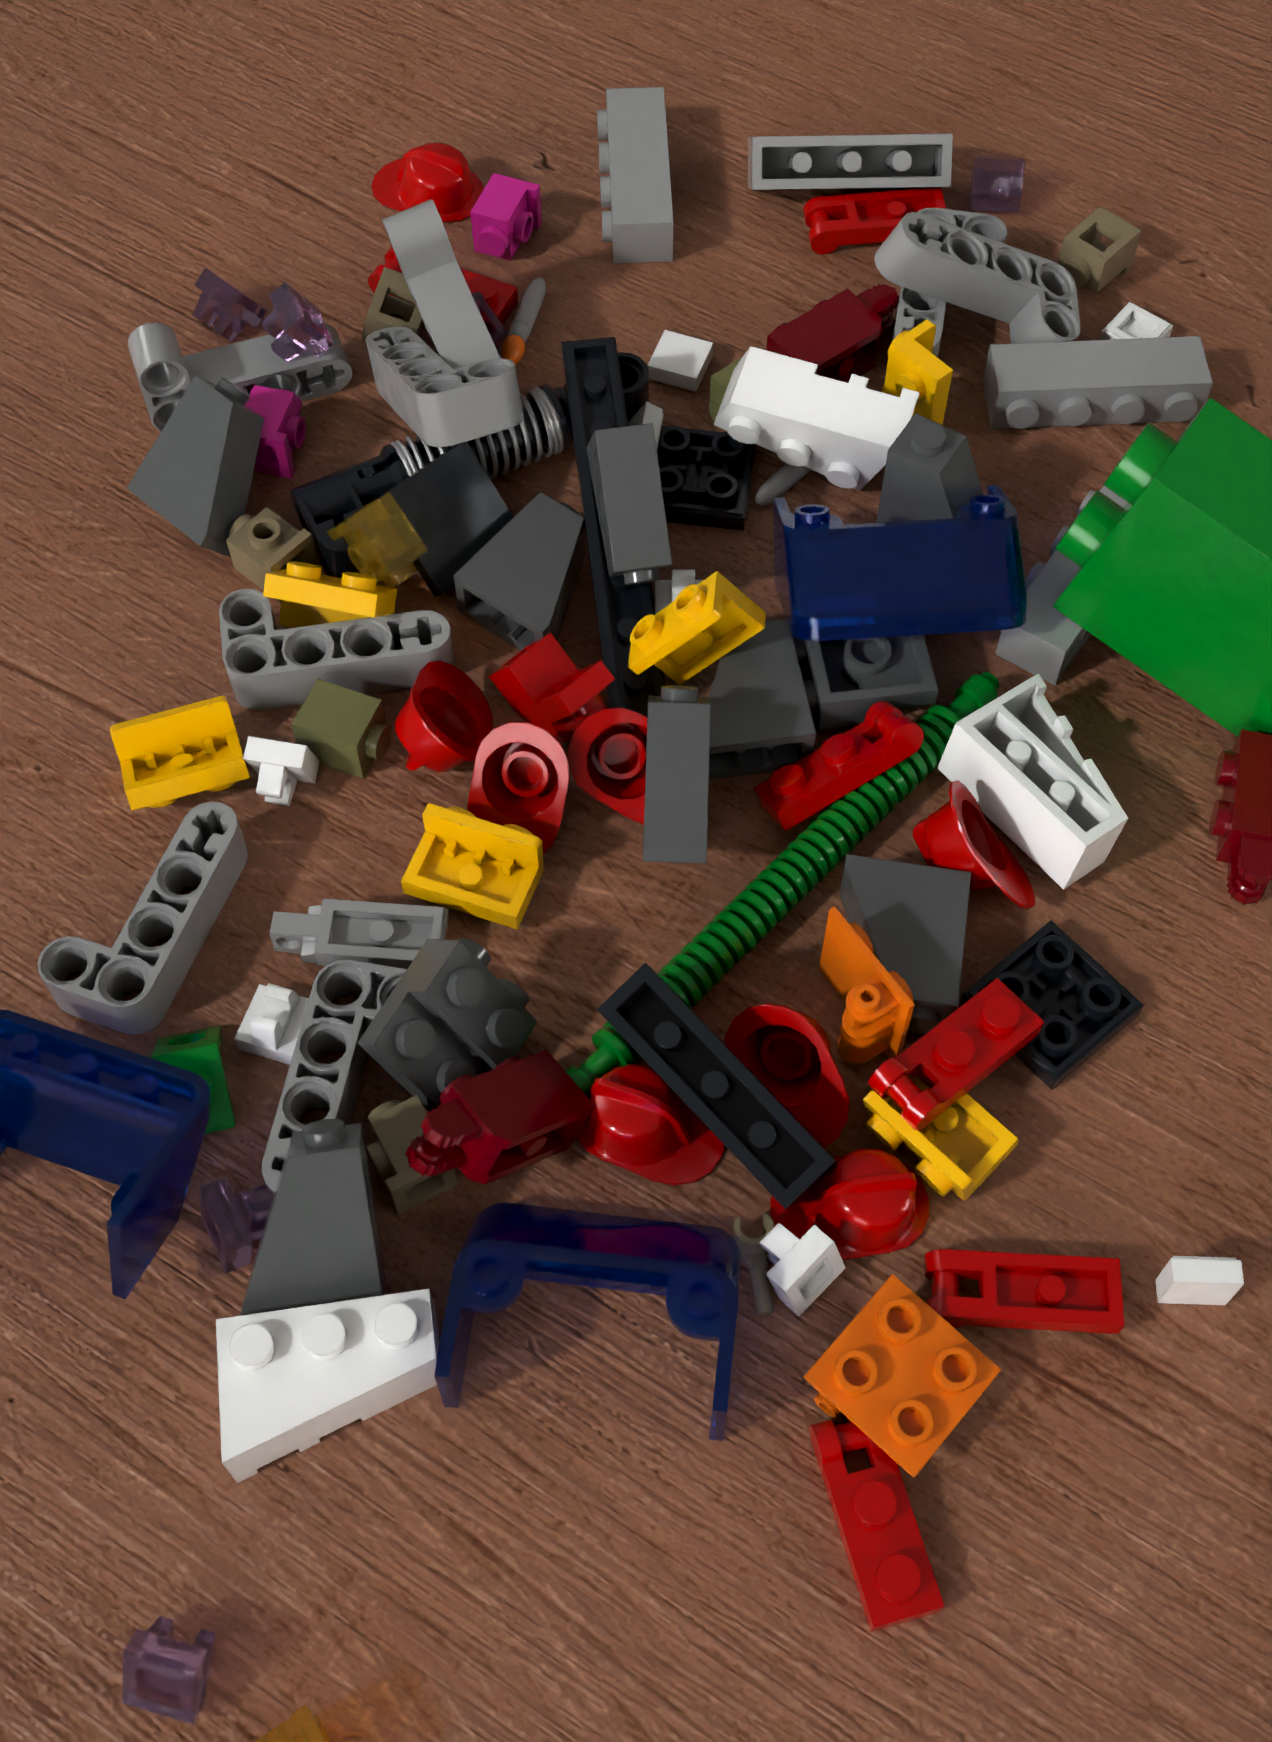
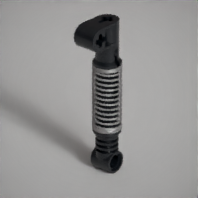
[290,352,649,578]

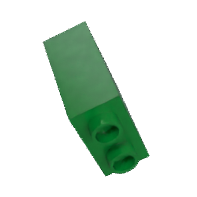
[1052,398,1272,737]

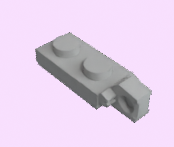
[270,898,449,969]

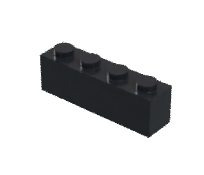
[597,963,836,1209]

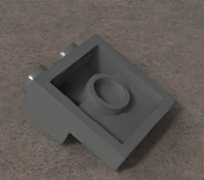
[792,597,938,731]
[358,938,537,1112]

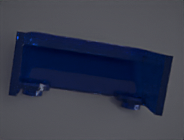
[773,485,1027,641]
[0,1009,211,1299]
[434,1202,741,1441]

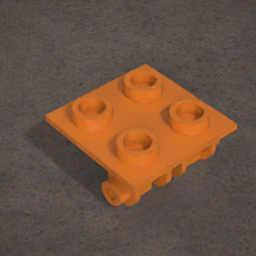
[819,906,915,1065]
[803,1274,1001,1478]

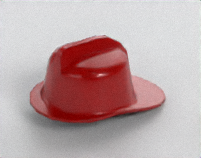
[371,142,484,223]
[395,661,493,773]
[567,707,647,825]
[467,722,570,854]
[913,780,1035,910]
[725,1003,850,1147]
[576,1064,724,1186]
[770,1148,929,1260]

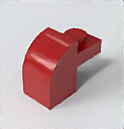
[488,632,615,743]

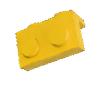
[882,319,953,425]
[263,562,397,628]
[628,571,766,685]
[110,696,250,811]
[401,803,544,930]
[862,1076,1018,1202]

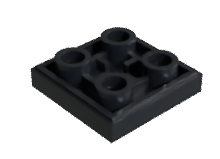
[657,426,756,531]
[373,442,514,597]
[960,920,1144,1090]

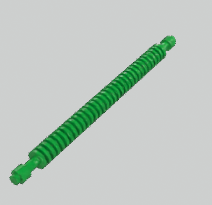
[565,672,1000,1099]

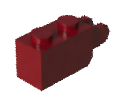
[766,283,899,383]
[1209,729,1272,905]
[405,1050,595,1185]

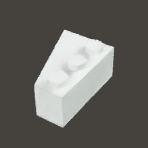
[714,346,920,491]
[937,673,1128,890]
[216,1289,444,1483]

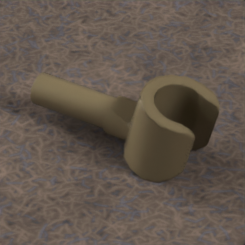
[733,1213,774,1315]

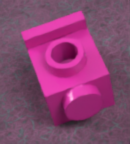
[470,173,542,261]
[246,385,306,479]

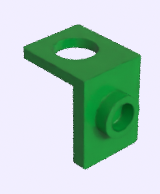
[151,1025,236,1141]

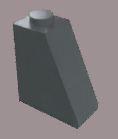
[127,375,264,557]
[873,413,998,586]
[586,423,672,585]
[454,492,585,651]
[709,619,816,780]
[643,685,711,863]
[840,854,971,1035]
[241,1119,385,1315]

